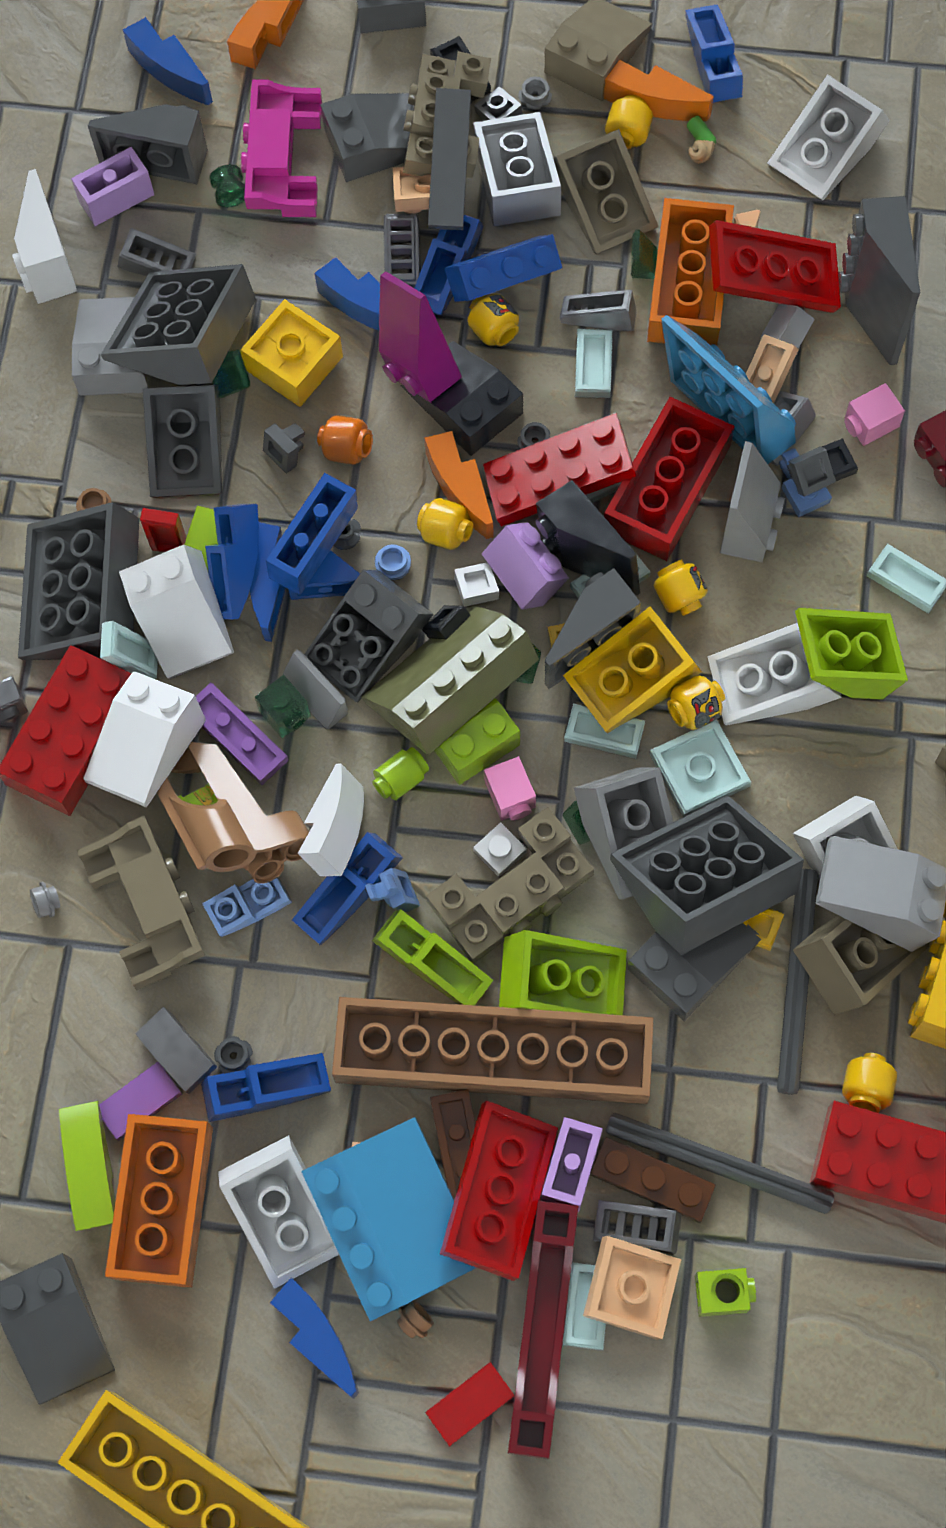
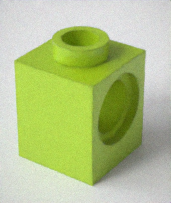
[694,1268,756,1317]

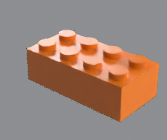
[647,198,734,346]
[105,1114,213,1288]

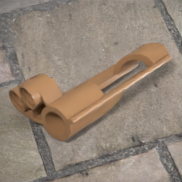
[157,742,309,883]

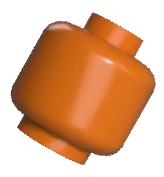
[317,415,373,465]

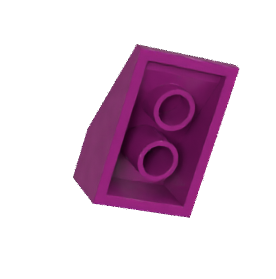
[379,271,462,402]

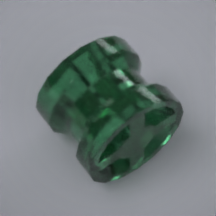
[209,164,245,208]

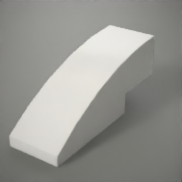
[298,763,364,876]

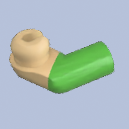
[686,116,716,164]

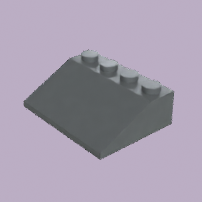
[838,196,921,365]
[101,264,256,385]
[18,502,140,660]
[610,795,804,955]

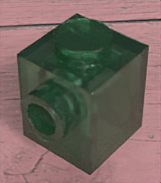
[255,674,311,738]

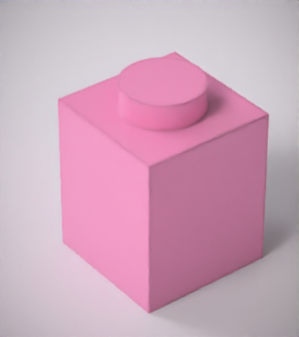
[844,383,905,446]
[484,756,536,821]

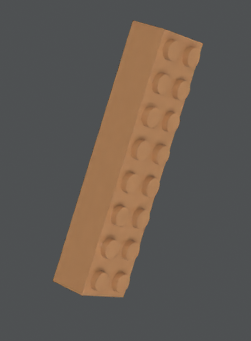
[332,997,654,1104]

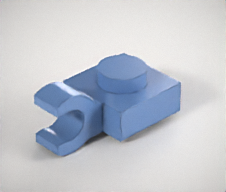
[779,448,832,518]
[365,868,420,912]

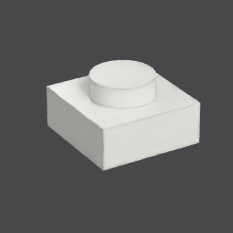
[454,562,499,607]
[473,822,527,878]

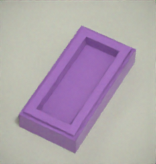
[99,1062,182,1142]

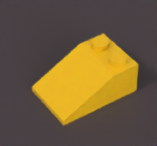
[563,606,702,733]

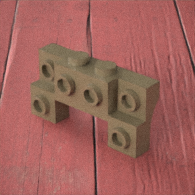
[403,51,491,178]
[426,807,594,964]
[77,815,205,990]

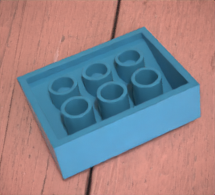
[661,315,796,464]
[301,1117,476,1321]

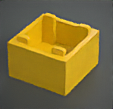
[241,299,343,407]

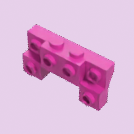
[241,80,322,217]

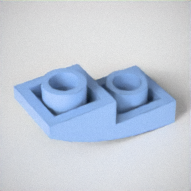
[202,877,292,937]

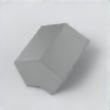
[760,303,815,349]

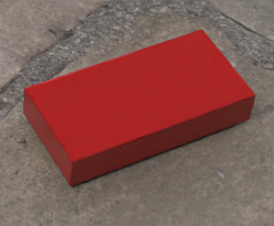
[140,508,186,552]
[425,1362,515,1447]

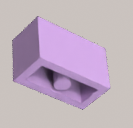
[71,147,154,226]
[482,522,569,610]
[541,1117,603,1212]

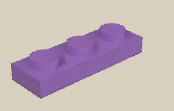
[195,683,289,785]

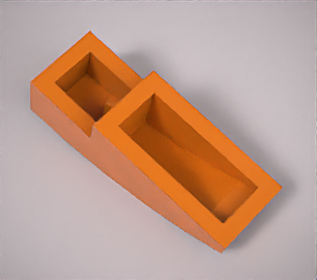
[227,0,304,69]
[604,59,714,121]
[424,431,494,539]

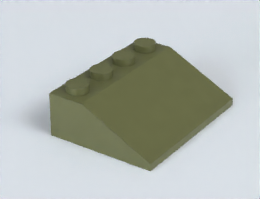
[361,605,539,755]

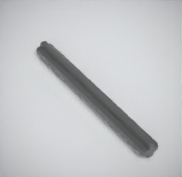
[777,869,818,1095]
[606,1113,834,1214]

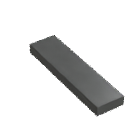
[428,88,471,230]

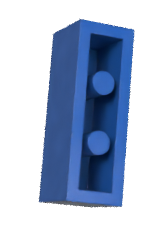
[445,234,563,302]
[266,473,358,595]

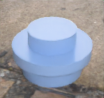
[375,544,411,580]

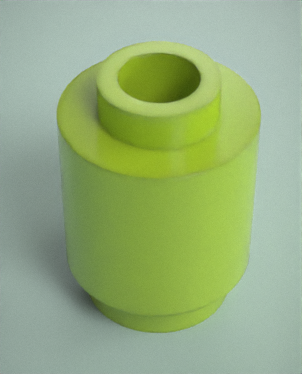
[372,747,429,801]

